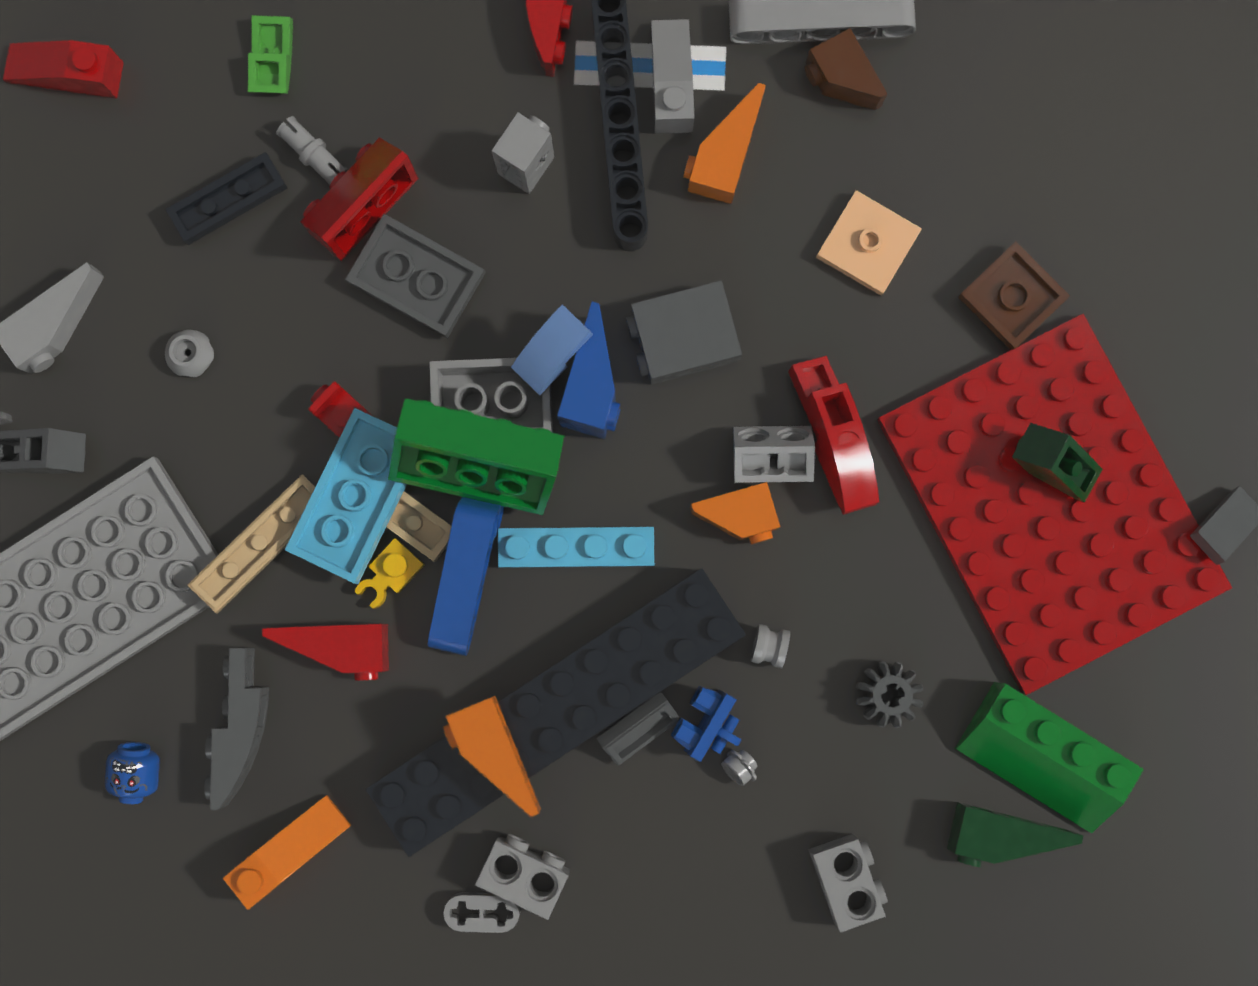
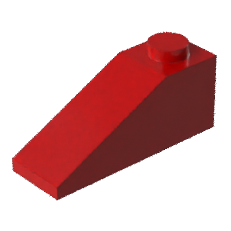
[3,40,124,98]
[262,624,389,681]

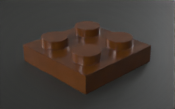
[958,241,1070,350]

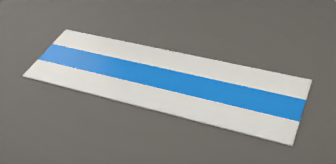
[574,41,726,91]

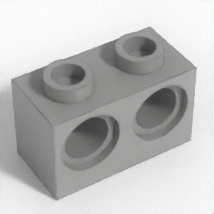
[733,426,815,483]
[475,834,570,920]
[808,834,888,933]

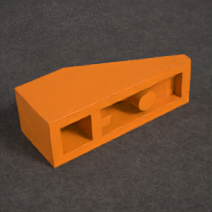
[683,83,766,204]
[443,696,541,817]
[223,795,352,910]

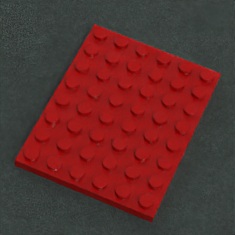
[877,314,1232,695]

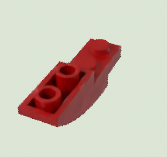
[526,0,573,77]
[788,356,880,515]

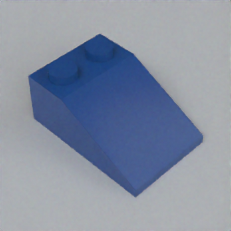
[557,302,621,439]

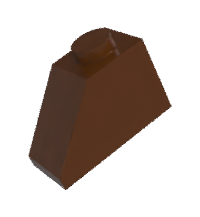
[805,28,888,110]

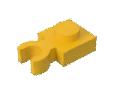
[355,538,425,609]

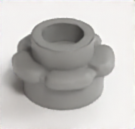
[721,749,758,786]

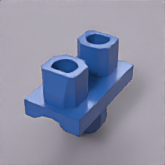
[671,686,742,762]

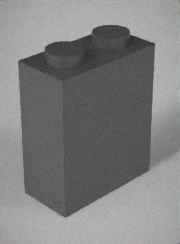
[626,280,742,385]

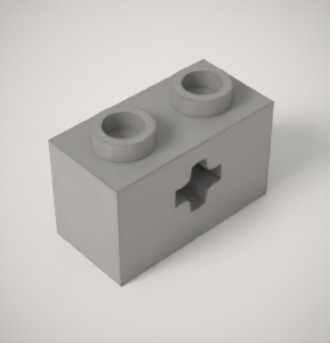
[492,112,554,194]

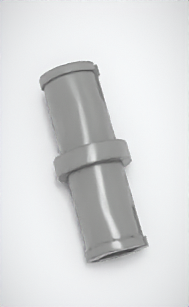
[276,116,348,186]

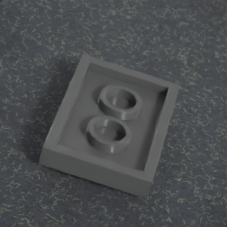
[345,214,485,338]

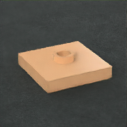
[816,190,922,296]

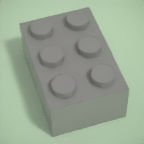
[429,358,553,433]

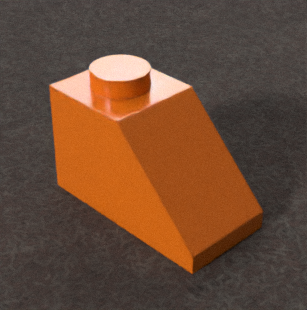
[690,482,780,545]

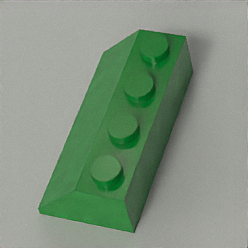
[388,398,564,515]
[955,682,1144,833]

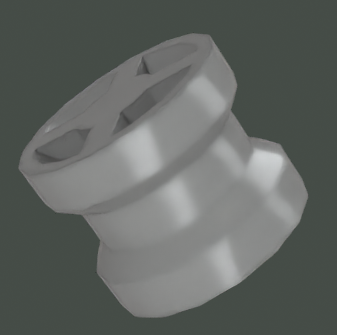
[751,624,790,669]

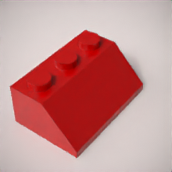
[300,137,418,261]

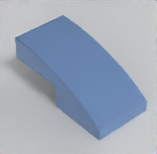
[511,305,593,395]

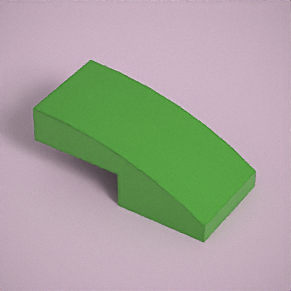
[248,15,293,94]

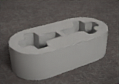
[444,892,521,933]

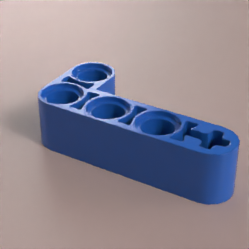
[428,497,504,656]

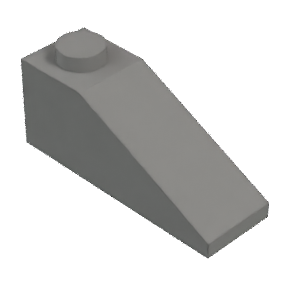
[651,19,694,134]
[0,262,104,374]

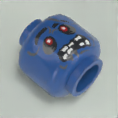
[105,742,160,804]

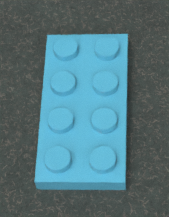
[285,408,407,584]

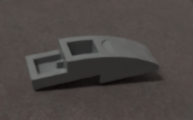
[205,648,269,810]

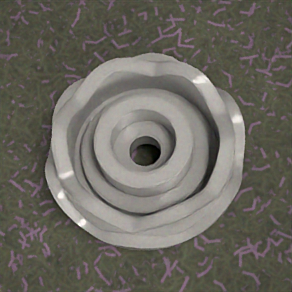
[164,329,214,377]

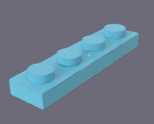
[498,527,655,568]

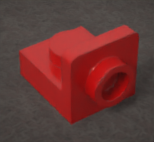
[308,381,374,438]

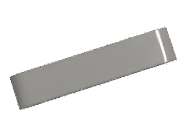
[728,0,916,44]

